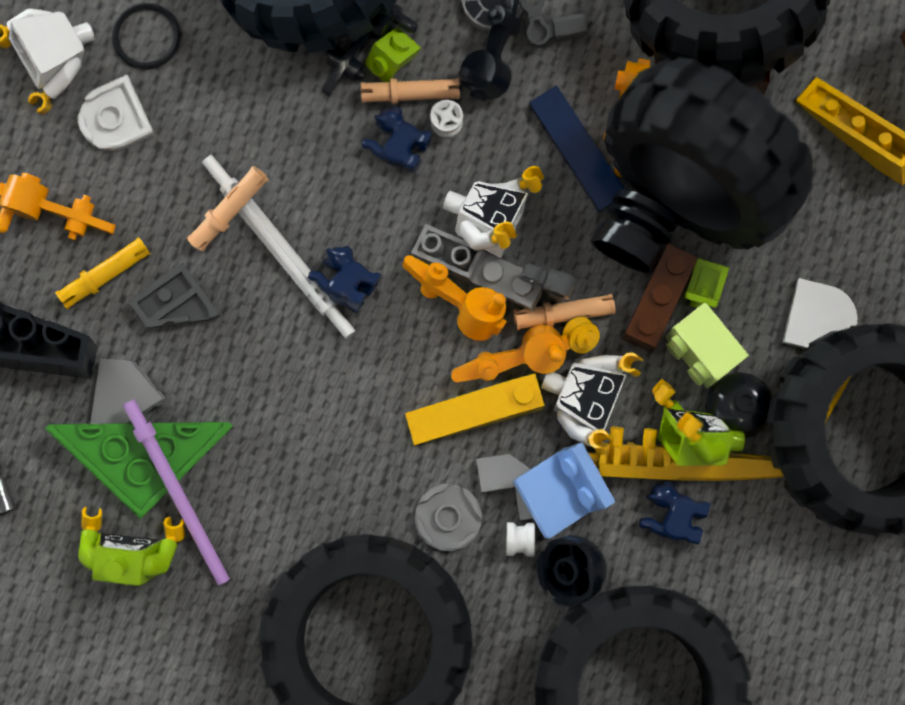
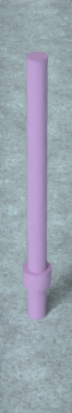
[123,399,230,585]

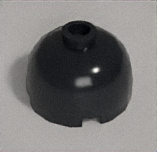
[705,372,773,439]
[537,535,607,606]

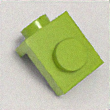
[365,27,421,82]
[684,257,730,308]

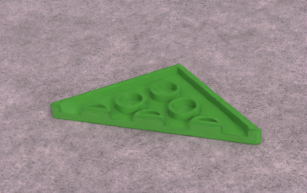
[45,422,233,519]

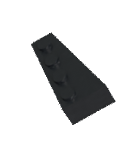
[0,302,97,379]

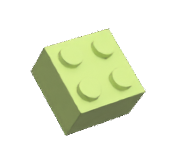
[665,302,749,389]

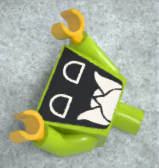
[652,379,745,466]
[78,507,186,586]

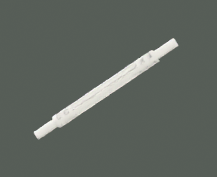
[202,155,356,339]

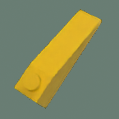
[796,77,905,186]
[405,374,545,446]

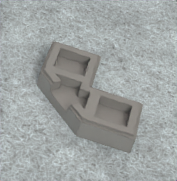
[476,454,533,521]

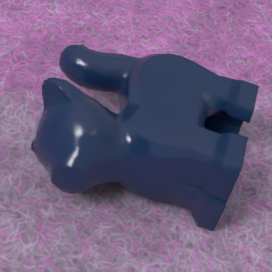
[361,106,432,173]
[308,246,381,313]
[639,480,711,545]

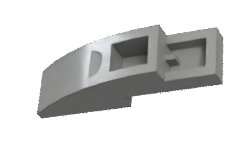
[411,224,543,311]

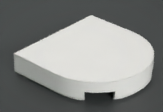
[78,75,155,151]
[782,278,857,350]

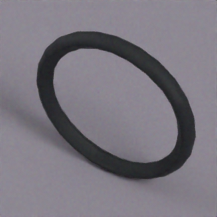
[112,3,180,69]

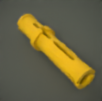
[55,237,151,310]

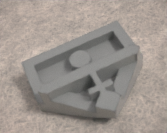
[90,358,166,423]

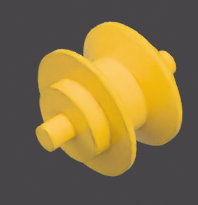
[562,316,600,354]

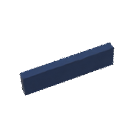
[529,85,624,213]

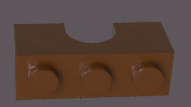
[622,244,698,353]

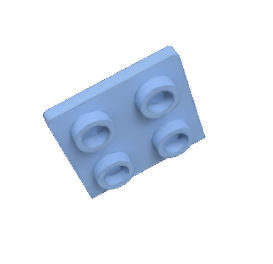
[513,442,615,539]

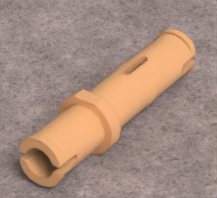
[361,78,460,104]
[187,166,269,252]
[513,294,616,331]

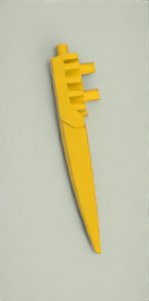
[589,426,784,481]

